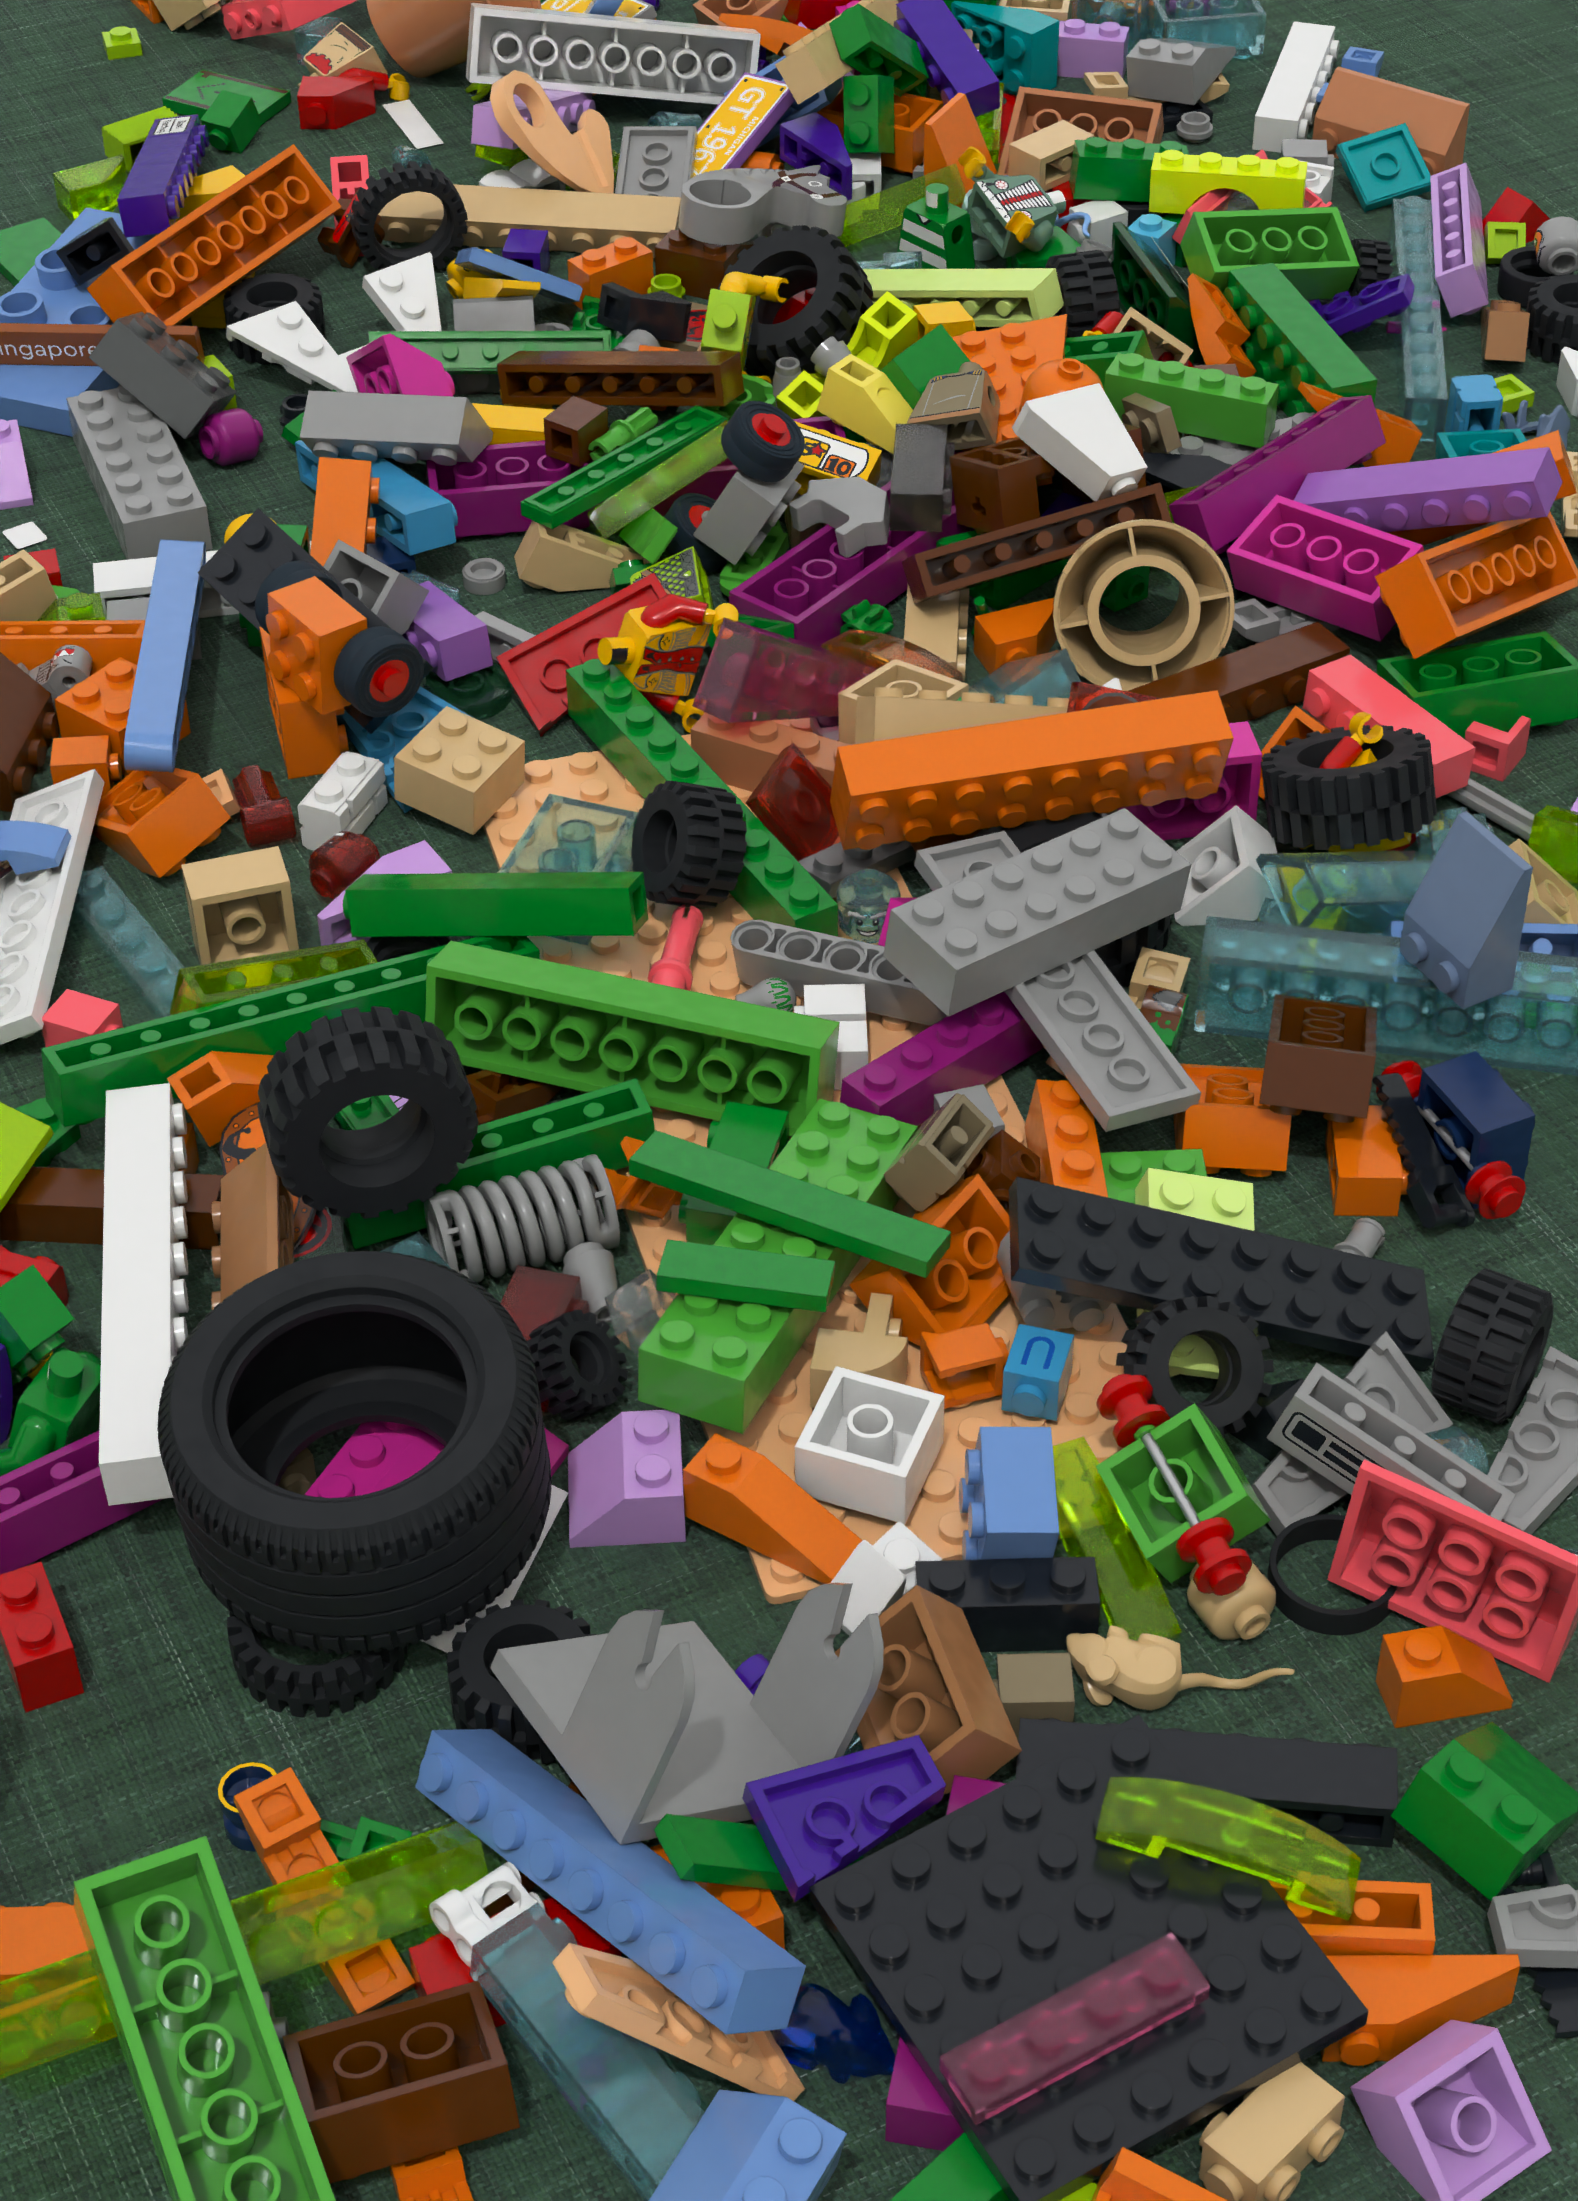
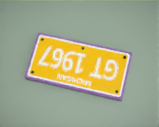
[693,72,795,177]

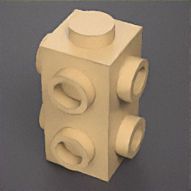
[1199,2062,1345,2201]

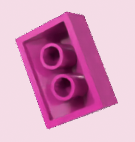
[346,333,455,397]

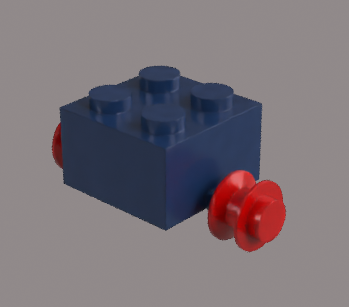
[1376,1051,1536,1219]

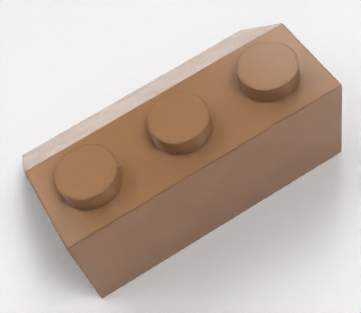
[211,1143,294,1310]
[835,1585,1022,1794]

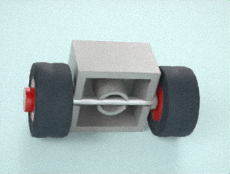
[664,401,805,573]

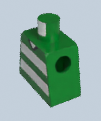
[897,183,975,269]

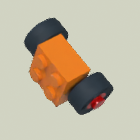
[255,560,424,718]

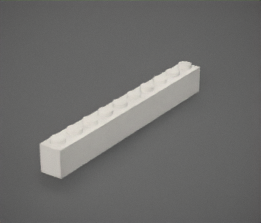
[99,1083,189,1506]

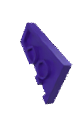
[1309,273,1415,336]

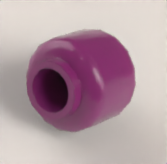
[199,408,263,466]

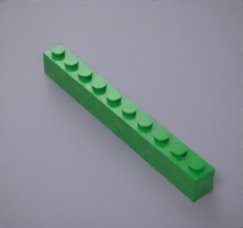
[566,659,838,936]
[41,936,540,1128]

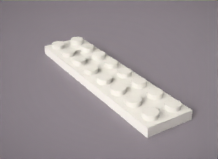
[0,769,105,1045]

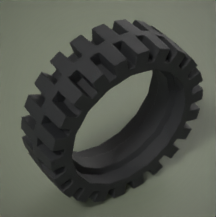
[350,161,468,270]
[227,1611,409,1718]

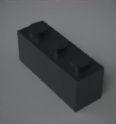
[915,1557,1100,1652]

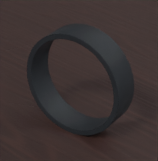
[1267,1514,1398,1635]

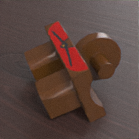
[317,189,385,269]

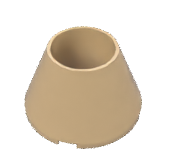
[1053,519,1235,692]

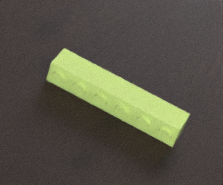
[863,268,1064,327]

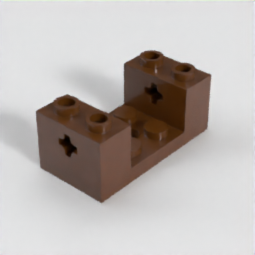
[949,424,1146,534]

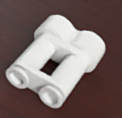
[429,1862,545,1968]

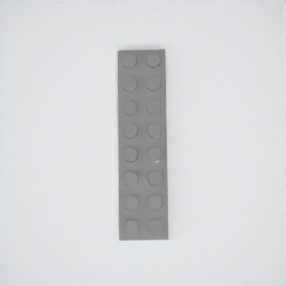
[914,831,1201,1132]

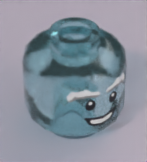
[836,868,901,943]

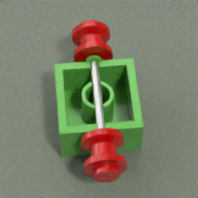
[1096,1374,1271,1596]

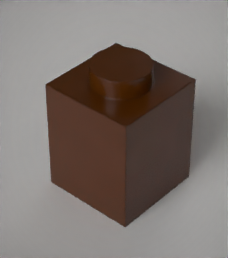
[543,396,609,467]

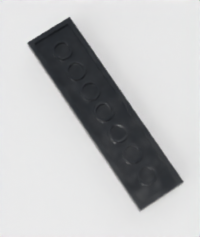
[1008,1177,1434,1372]

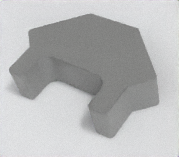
[789,476,890,558]

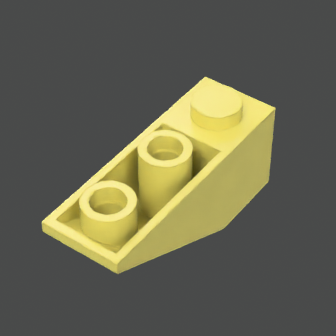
[817,354,929,466]

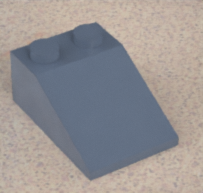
[1399,811,1533,1009]

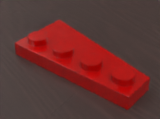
[496,573,667,737]

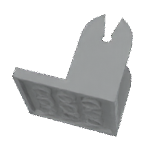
[490,1583,884,1845]

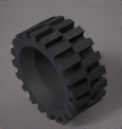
[1261,725,1437,850]

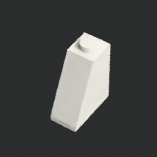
[1012,383,1148,501]

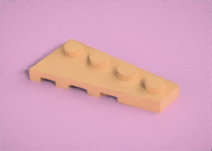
[552,1943,805,2101]

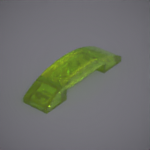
[837,163,966,247]
[1095,1777,1361,1921]

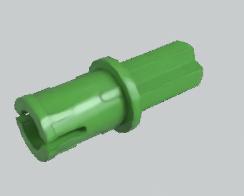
[588,407,658,461]

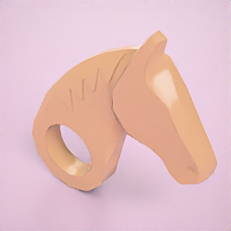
[490,70,614,194]

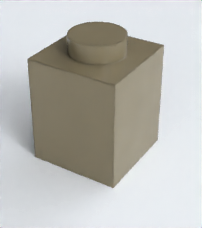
[992,1653,1075,1740]

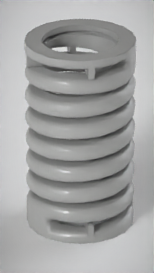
[424,1154,620,1283]

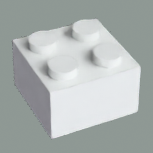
[795,1366,945,1524]

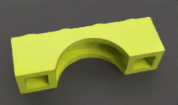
[1149,150,1308,214]
[776,291,918,419]

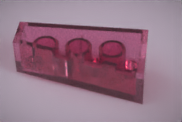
[692,617,878,723]

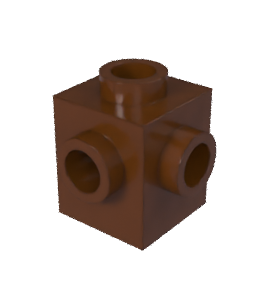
[964,1129,1040,1215]

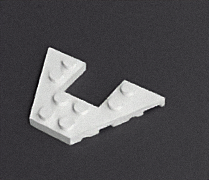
[226,252,442,392]

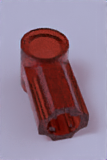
[232,765,296,847]

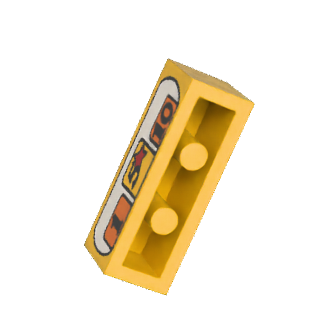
[794,421,882,495]

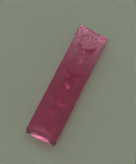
[939,1932,1210,2125]

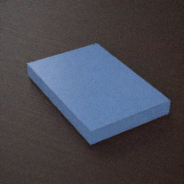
[454,247,583,303]

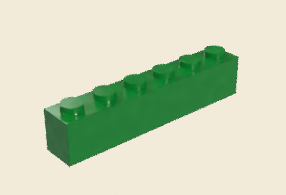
[343,1078,655,1249]

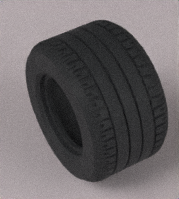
[157,1251,552,1654]

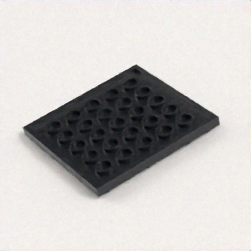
[809,1715,1369,2201]

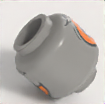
[1534,216,1578,275]

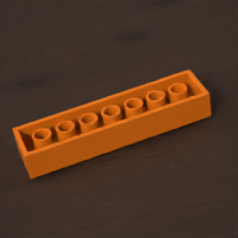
[86,144,342,326]
[830,690,1234,850]

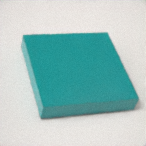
[1335,123,1431,212]

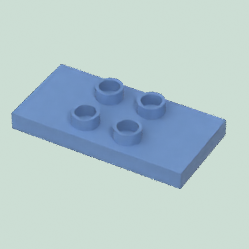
[0,207,158,437]

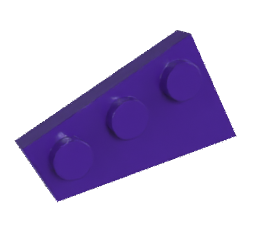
[742,1735,946,1903]

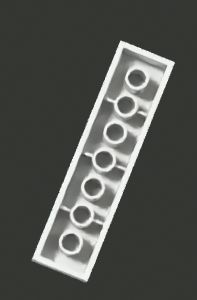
[466,3,761,105]

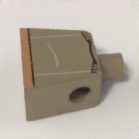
[907,362,1000,455]

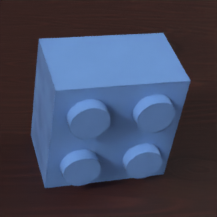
[959,1427,1059,1560]

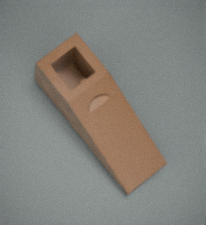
[1480,300,1530,362]

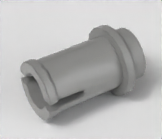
[1333,1218,1385,1258]

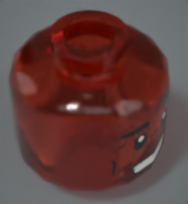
[308,831,380,900]

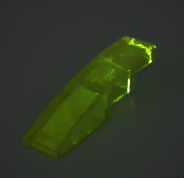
[1053,1437,1182,1641]

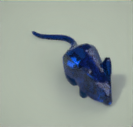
[773,1983,896,2084]

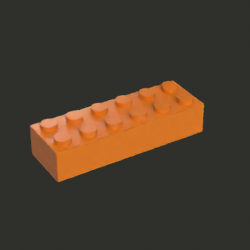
[1375,511,1578,659]

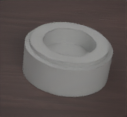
[462,558,506,595]

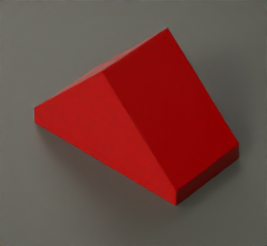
[1483,187,1550,243]

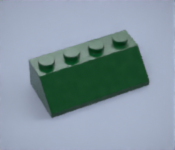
[1111,222,1204,363]

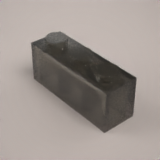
[890,424,955,532]

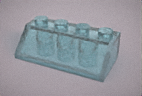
[1256,851,1436,939]

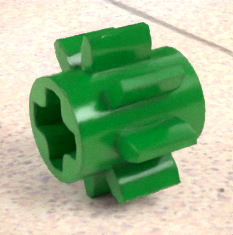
[840,599,894,658]

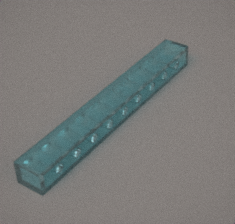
[1388,196,1448,442]

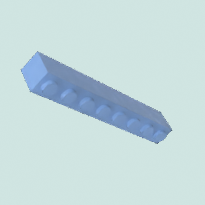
[415,1729,806,2035]

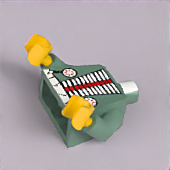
[958,146,1066,259]

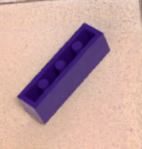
[894,0,1000,117]

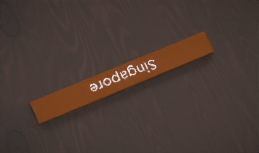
[0,323,205,366]

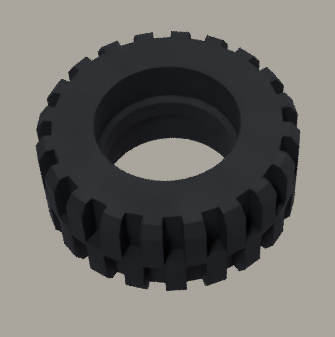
[718,225,873,384]
[257,1006,478,1219]

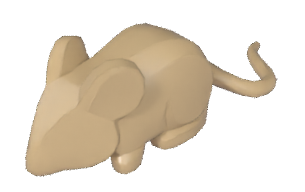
[1066,1625,1295,1710]

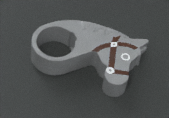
[678,165,847,245]

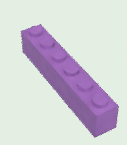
[1294,447,1563,532]

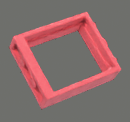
[221,0,357,40]

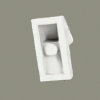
[831,1521,942,1636]

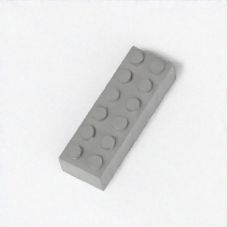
[66,385,213,560]
[883,808,1192,1017]

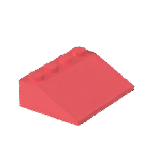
[1327,1460,1578,1683]

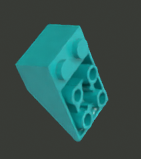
[951,1,1060,96]

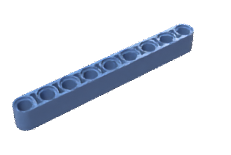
[124,539,206,772]

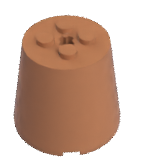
[366,0,542,78]

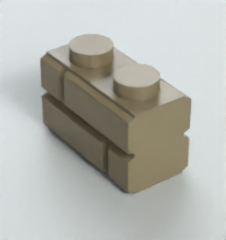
[883,1093,995,1212]

